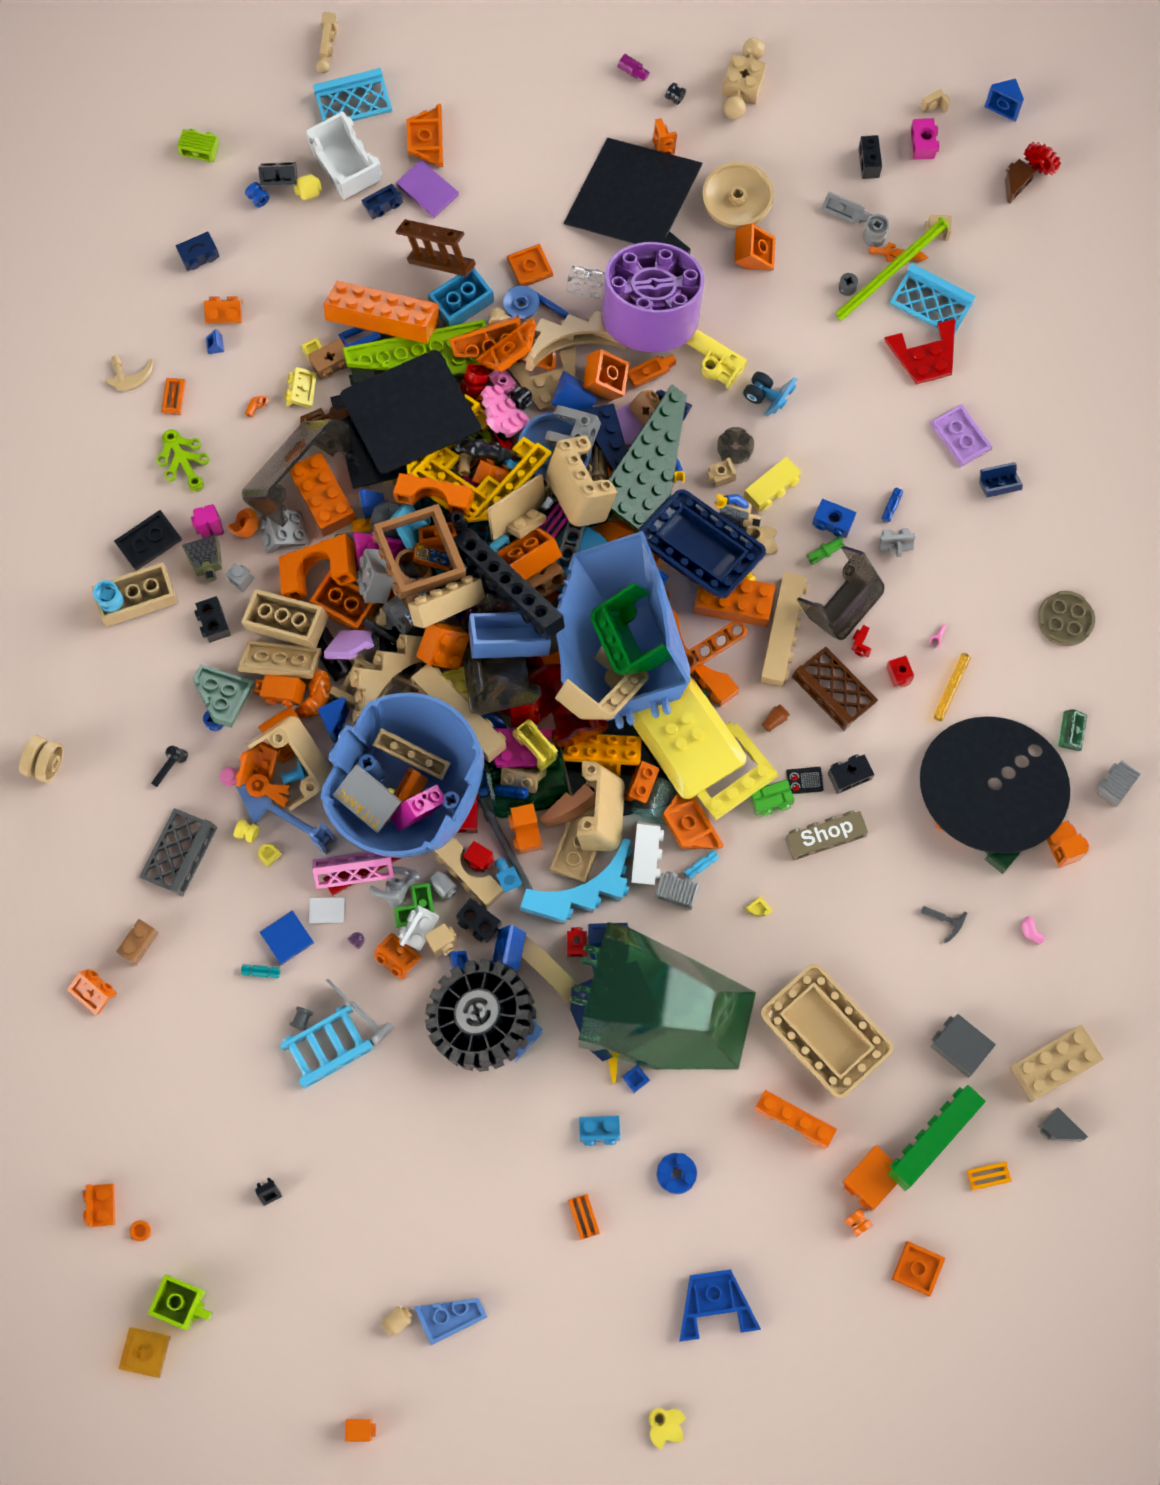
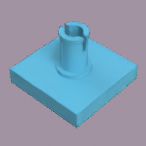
[390,504,431,549]

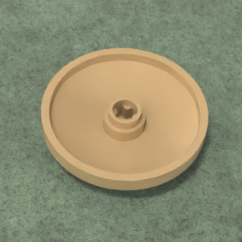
[702,162,774,229]

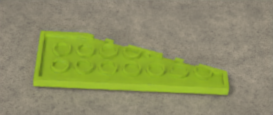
[343,319,495,377]

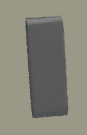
[559,520,586,567]

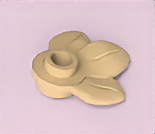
[747,526,778,554]

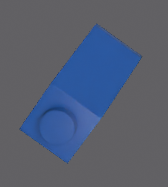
[359,489,389,519]

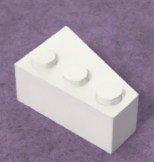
[631,821,664,885]

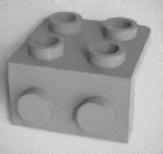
[259,510,308,553]

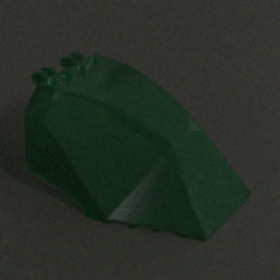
[570,922,756,1070]

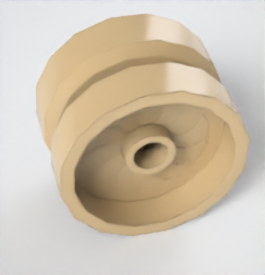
[19,735,64,784]

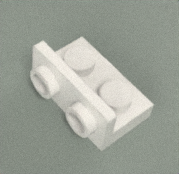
[398,905,439,951]

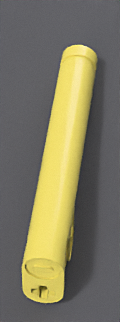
[686,329,748,389]

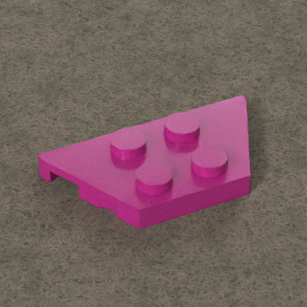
[493,728,553,768]

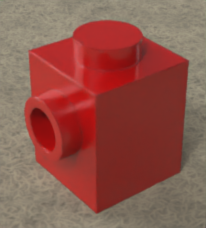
[886,655,914,688]
[463,841,495,873]

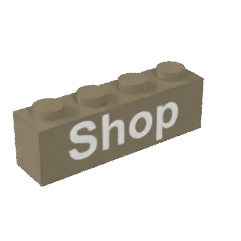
[785,810,868,861]

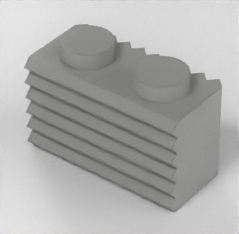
[1097,760,1141,807]
[654,871,699,910]

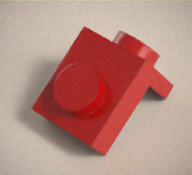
[851,625,872,657]

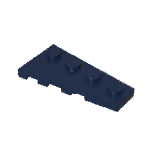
[579,404,627,472]

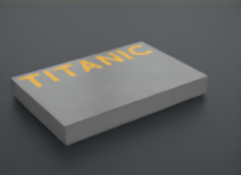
[333,764,402,833]

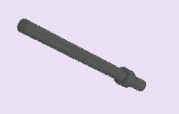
[478,797,534,891]

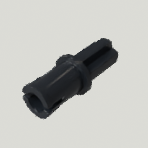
[451,511,468,533]

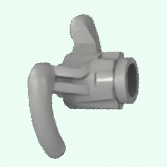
[369,867,420,907]

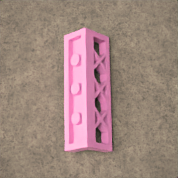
[312,852,394,889]

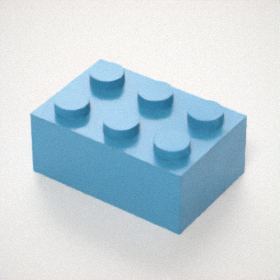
[428,268,494,327]

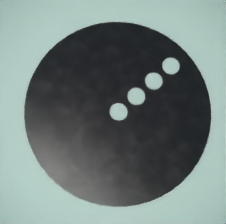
[920,716,1070,854]

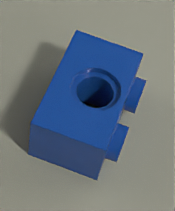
[812,498,857,538]

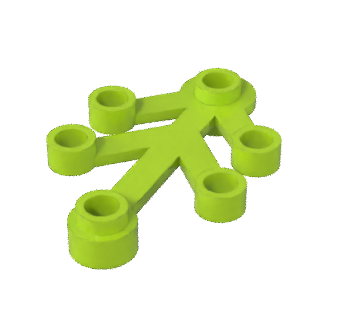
[156,429,210,492]

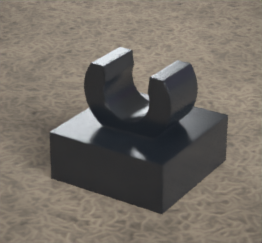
[255,1178,282,1206]

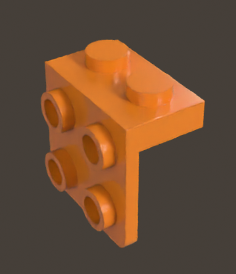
[235,742,281,787]

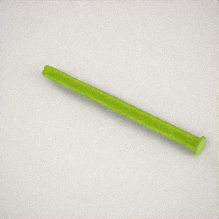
[836,217,949,320]

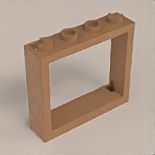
[371,504,466,599]

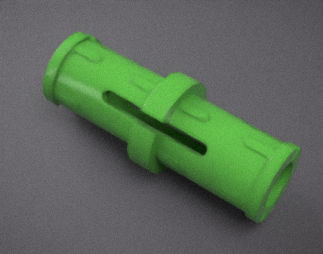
[807,536,845,565]

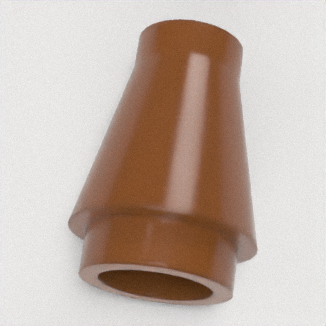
[762,704,790,732]

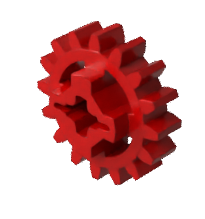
[1023,142,1061,175]

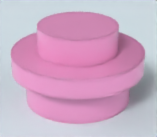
[220,767,237,786]

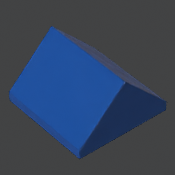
[984,78,1024,122]
[551,371,597,410]
[318,697,350,743]
[492,925,526,971]

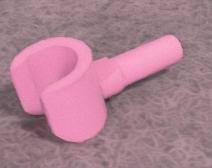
[929,624,947,648]

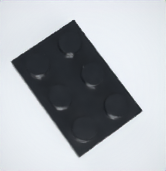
[114,510,182,571]

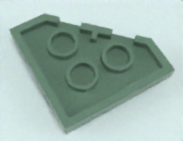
[193,664,254,728]

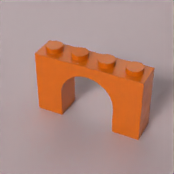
[279,534,357,600]

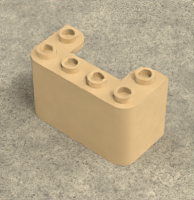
[545,435,618,526]

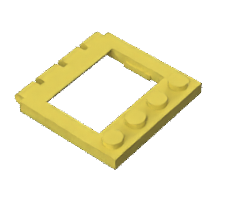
[696,721,779,820]

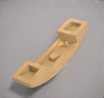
[521,936,578,1004]

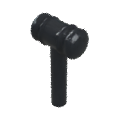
[151,745,188,787]

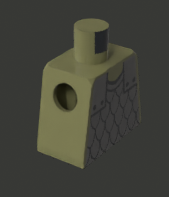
[182,535,222,582]

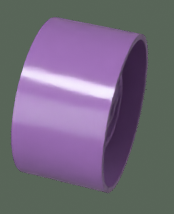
[602,242,704,352]

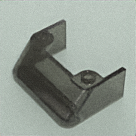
[797,545,885,640]

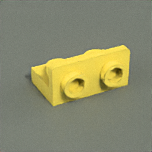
[284,367,317,408]

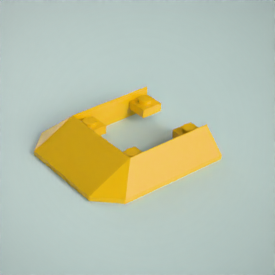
[407,394,552,523]

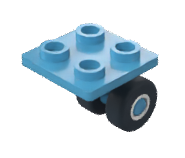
[743,372,797,416]

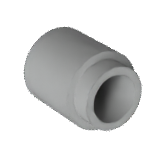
[429,871,457,900]

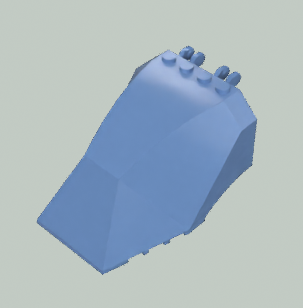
[556,531,690,729]

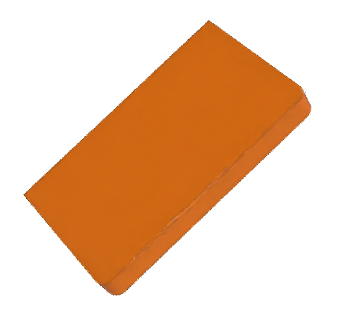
[394,768,428,804]

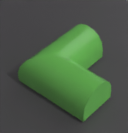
[394,882,434,928]

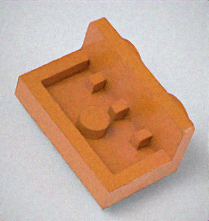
[204,296,243,323]

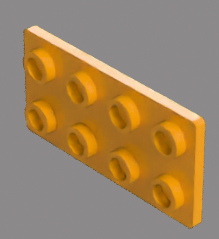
[563,732,641,777]

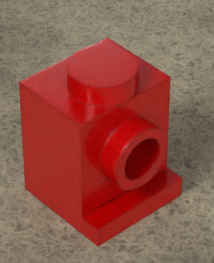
[567,927,587,957]

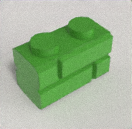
[750,779,794,817]

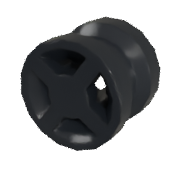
[665,82,686,105]

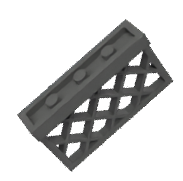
[139,808,218,897]

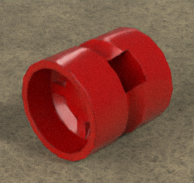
[460,364,489,398]

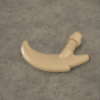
[105,355,153,391]

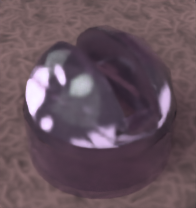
[347,932,365,949]

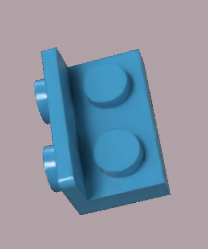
[579,1116,620,1146]

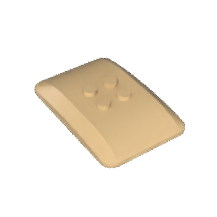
[761,964,894,1099]

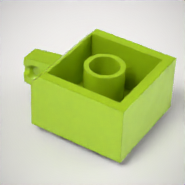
[147,1274,213,1330]

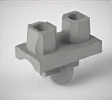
[879,528,915,557]

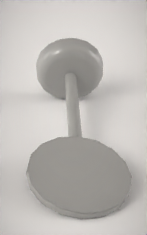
[326,979,395,1046]

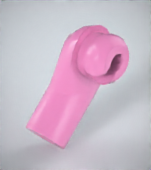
[1021,916,1045,944]

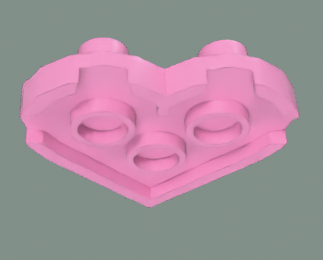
[480,384,530,437]

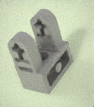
[544,405,601,457]

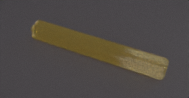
[933,653,971,722]

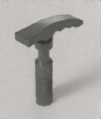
[921,906,967,943]

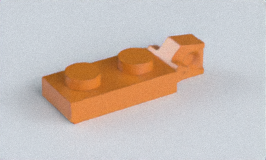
[627,354,676,389]

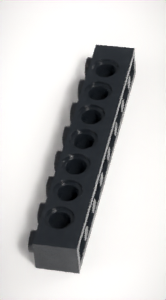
[453,528,565,640]

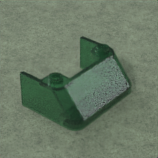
[484,740,569,818]

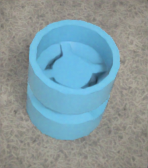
[93,580,124,613]

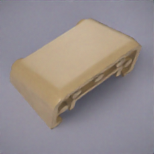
[577,761,625,851]

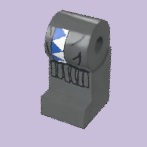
[382,595,416,634]

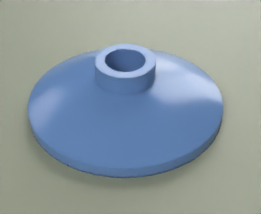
[503,286,539,319]

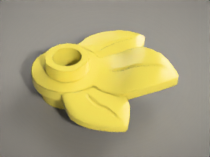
[649,1408,686,1449]

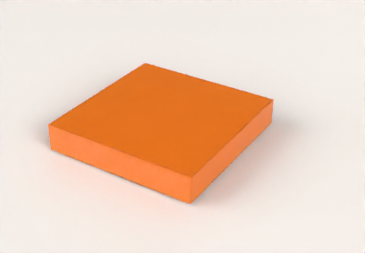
[507,243,553,286]
[891,1241,945,1297]

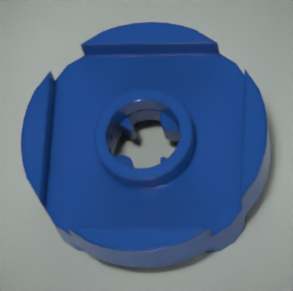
[656,1153,697,1194]

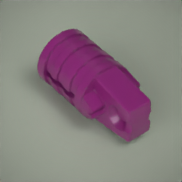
[617,53,650,80]

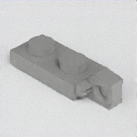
[822,192,873,223]

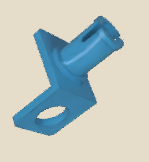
[281,760,309,785]
[494,858,522,892]

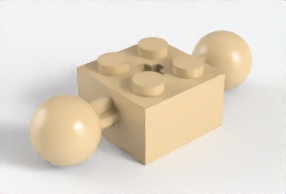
[722,37,767,119]

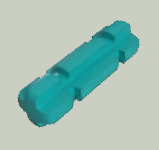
[241,964,280,978]

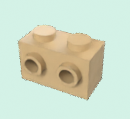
[424,923,458,959]

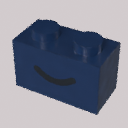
[175,231,220,271]

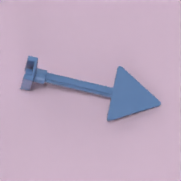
[236,784,337,855]

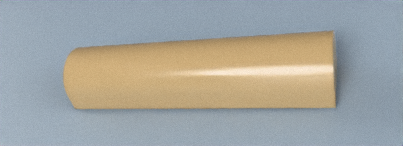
[372,728,451,780]

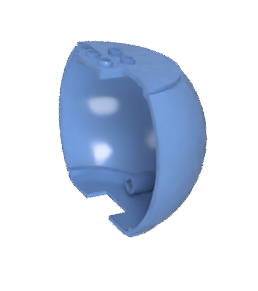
[321,693,484,858]

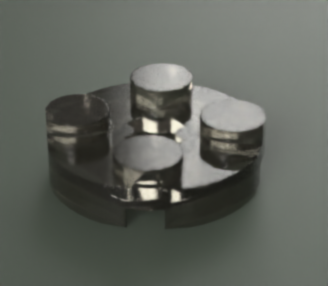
[717,427,754,464]

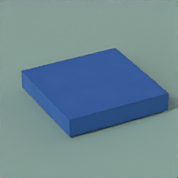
[260,910,314,965]

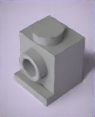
[225,563,255,592]

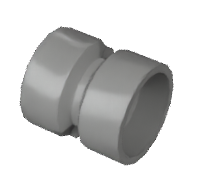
[863,214,889,247]

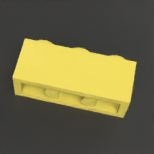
[744,456,801,513]

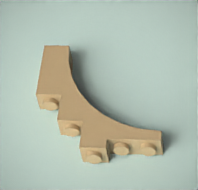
[524,310,628,372]
[350,634,423,725]

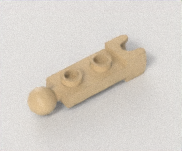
[316,12,338,73]

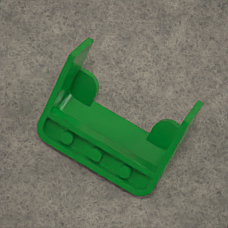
[590,582,672,675]

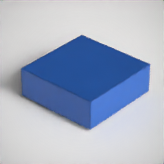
[622,1064,650,1093]

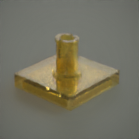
[119,1327,171,1378]

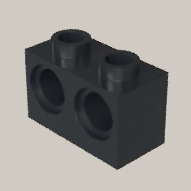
[858,135,882,179]
[258,162,298,185]
[194,596,231,643]
[456,898,502,943]

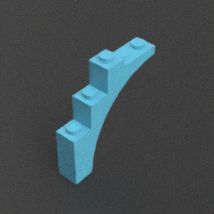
[520,838,633,924]

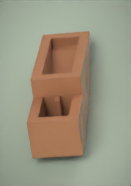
[539,783,596,828]

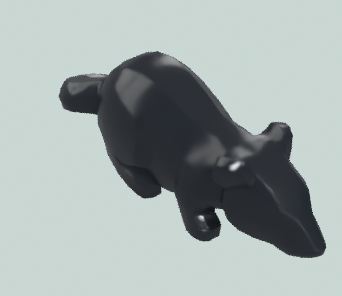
[454,437,516,461]

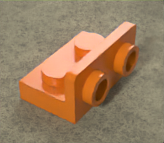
[652,118,677,154]
[624,761,659,803]
[374,933,422,980]
[67,969,117,1015]
[83,1184,115,1227]

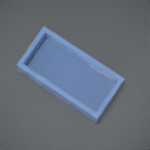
[468,612,551,659]

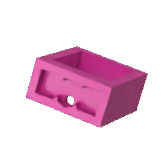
[391,784,447,832]

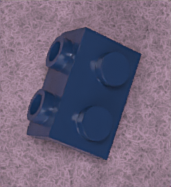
[361,183,403,220]
[979,462,1023,498]

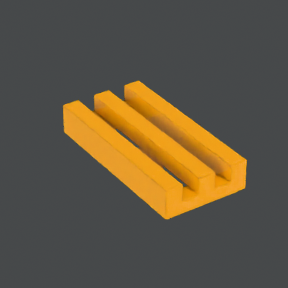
[967,1161,1012,1191]

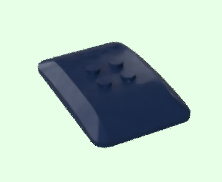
[639,489,766,599]

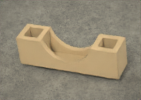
[434,837,504,909]

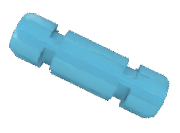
[684,850,719,878]

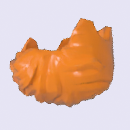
[228,508,259,539]

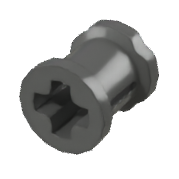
[289,1006,313,1031]

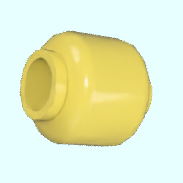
[294,174,322,200]

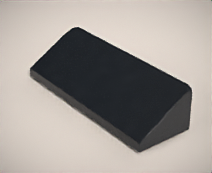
[316,626,352,682]

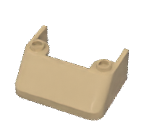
[555,646,649,720]
[246,716,332,811]

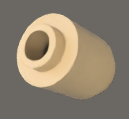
[381,1305,413,1336]

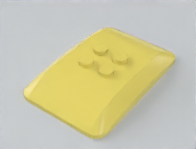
[633,676,746,799]

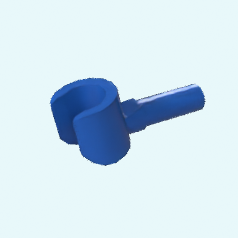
[478,771,490,798]

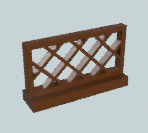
[792,647,878,731]

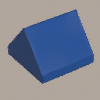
[206,329,224,354]
[449,951,469,969]

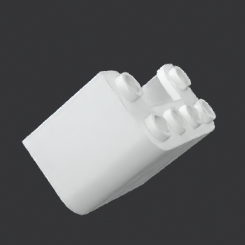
[306,111,382,200]

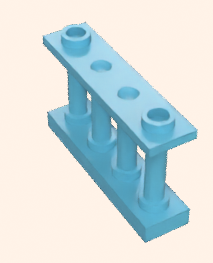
[280,1005,375,1089]

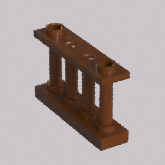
[395,219,476,277]

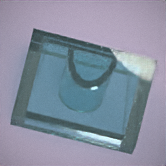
[630,777,678,825]

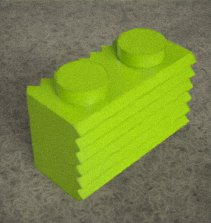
[177,128,219,162]

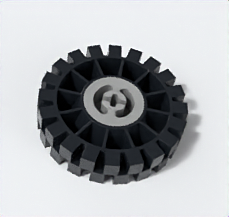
[425,960,536,1072]

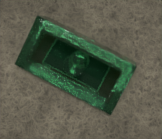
[1058,709,1087,751]

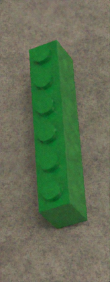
[887,1085,986,1191]

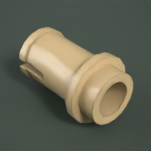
[458,452,472,476]

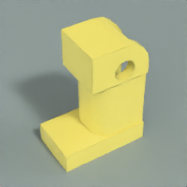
[512,719,558,772]

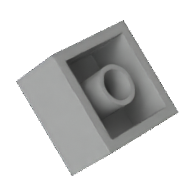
[356,549,393,603]

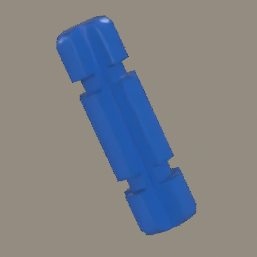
[881,487,903,522]
[494,784,529,799]

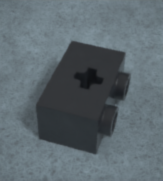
[828,754,875,794]

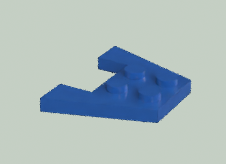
[679,1269,761,1342]

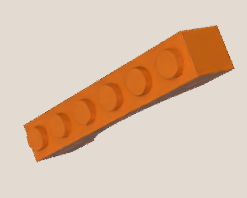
[671,608,739,707]

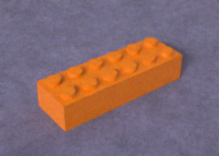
[323,281,440,344]

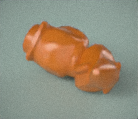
[295,670,331,718]

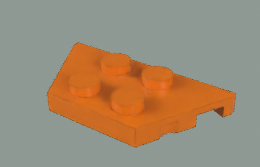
[406,104,444,167]
[476,318,537,372]
[662,793,724,849]

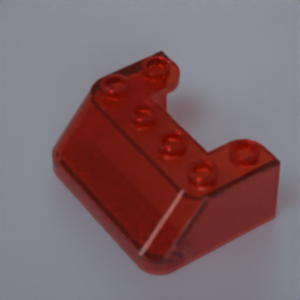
[524,664,608,747]

